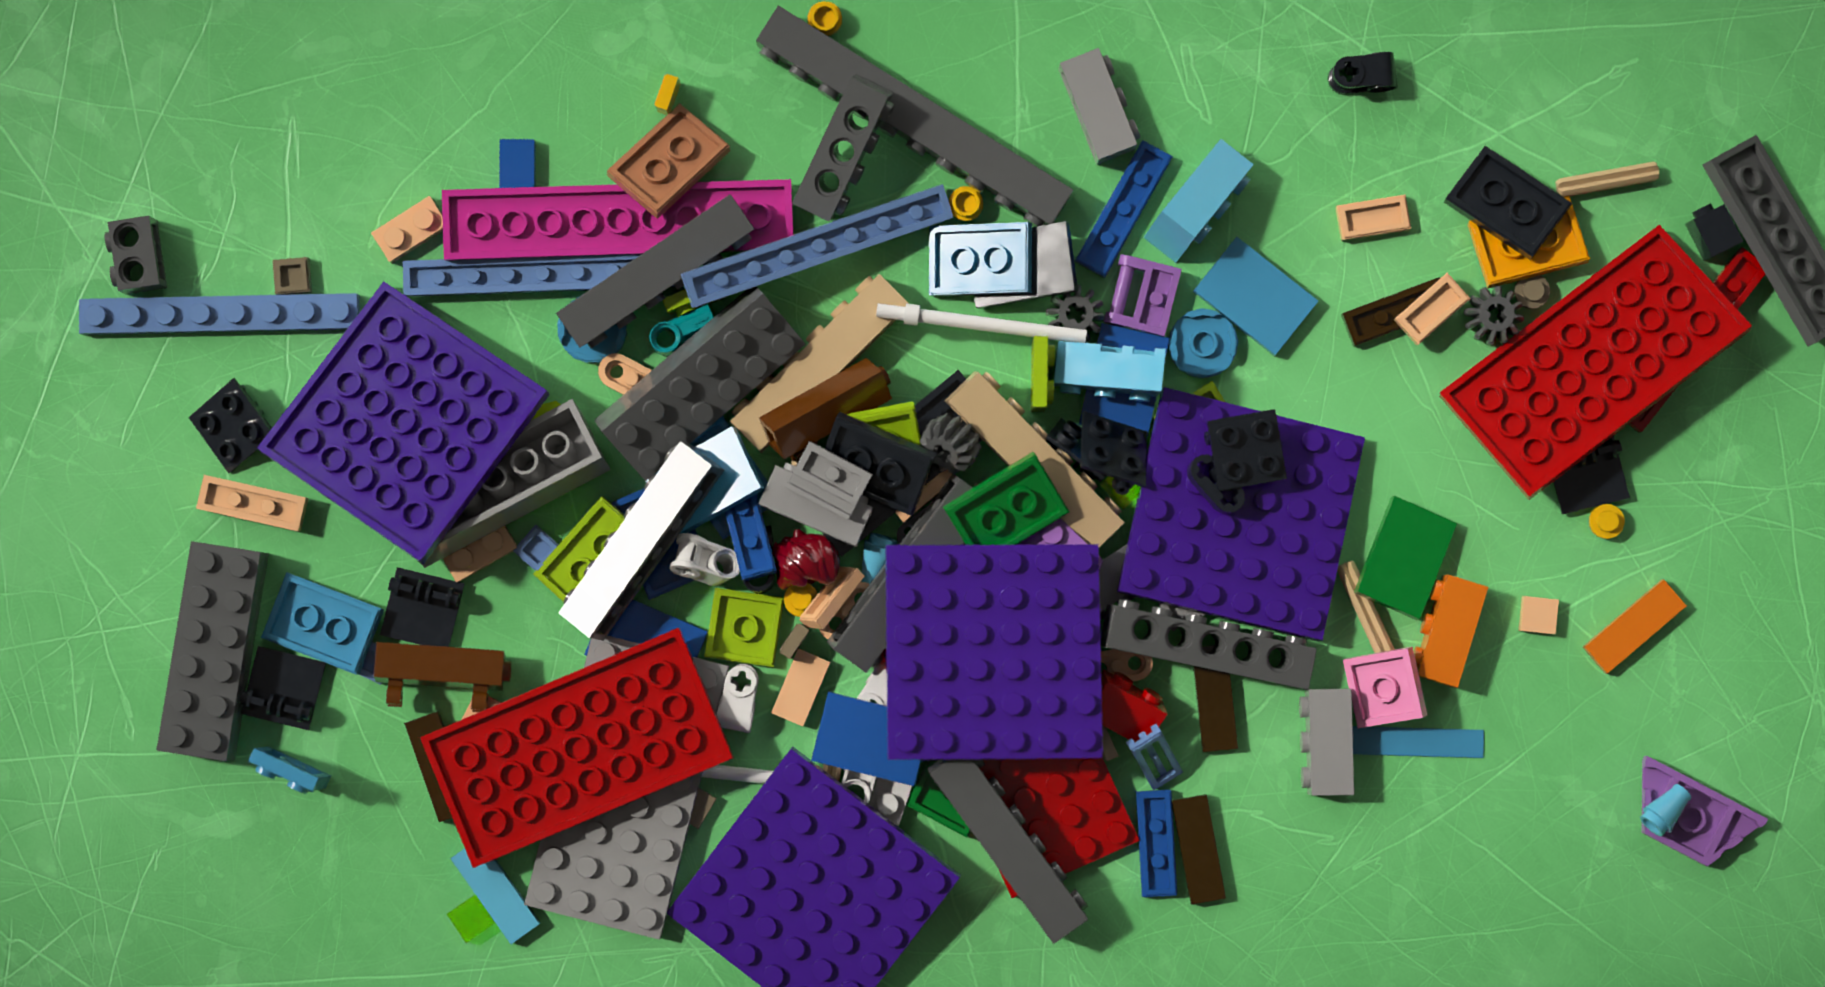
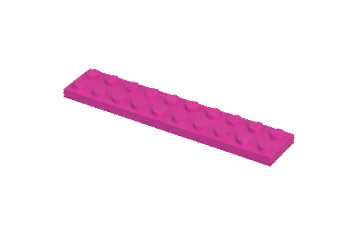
[442,179,793,261]

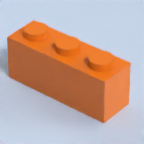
[1414,574,1488,688]

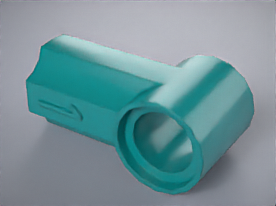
[649,304,714,357]

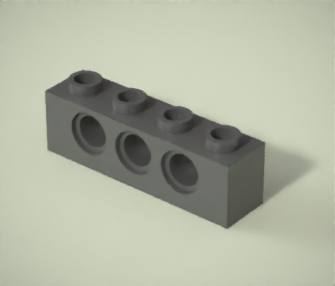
[792,74,895,222]

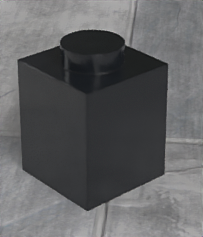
[1685,203,1743,261]

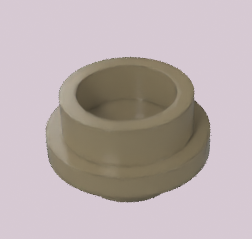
[1514,275,1550,309]

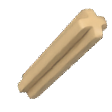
[1556,162,1659,197]
[1337,561,1395,653]

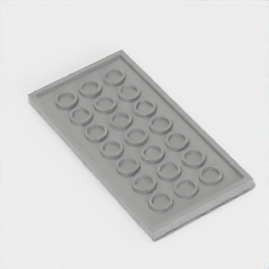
[524,636,729,940]

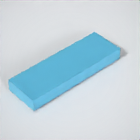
[450,848,541,944]

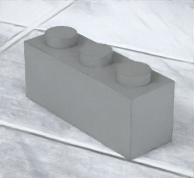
[1058,48,1140,165]
[759,463,873,547]
[1299,688,1354,796]

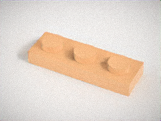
[196,475,309,532]

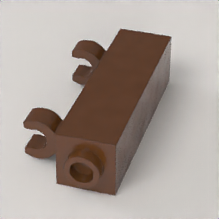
[759,358,892,463]
[373,642,512,713]

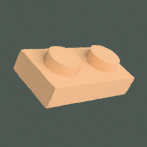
[371,196,443,264]
[443,525,517,583]

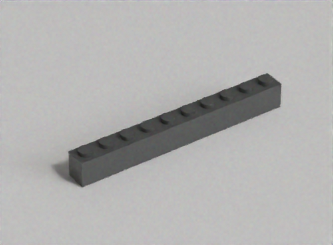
[756,5,1073,227]

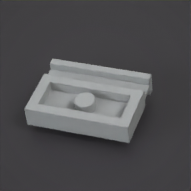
[786,441,873,520]

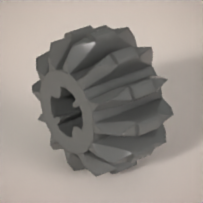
[1046,285,1105,343]
[1463,286,1524,345]
[920,413,982,475]

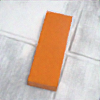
[1583,579,1687,674]

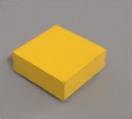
[654,74,681,115]

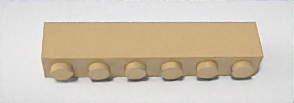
[730,274,909,453]
[945,371,1125,547]

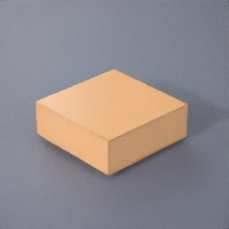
[1519,596,1559,635]

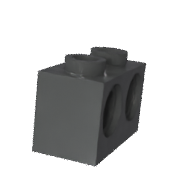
[104,215,167,295]

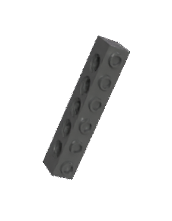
[1100,599,1317,690]

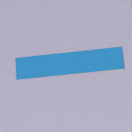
[1352,726,1484,758]

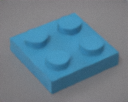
[248,746,331,794]

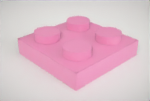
[1343,647,1428,728]

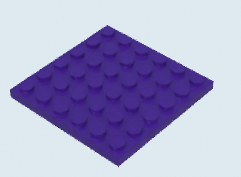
[257,281,550,565]
[1117,387,1365,641]
[885,544,1103,760]
[667,746,961,987]

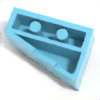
[1143,139,1254,263]
[1053,341,1166,402]

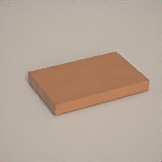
[607,104,730,219]

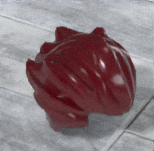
[772,529,840,590]

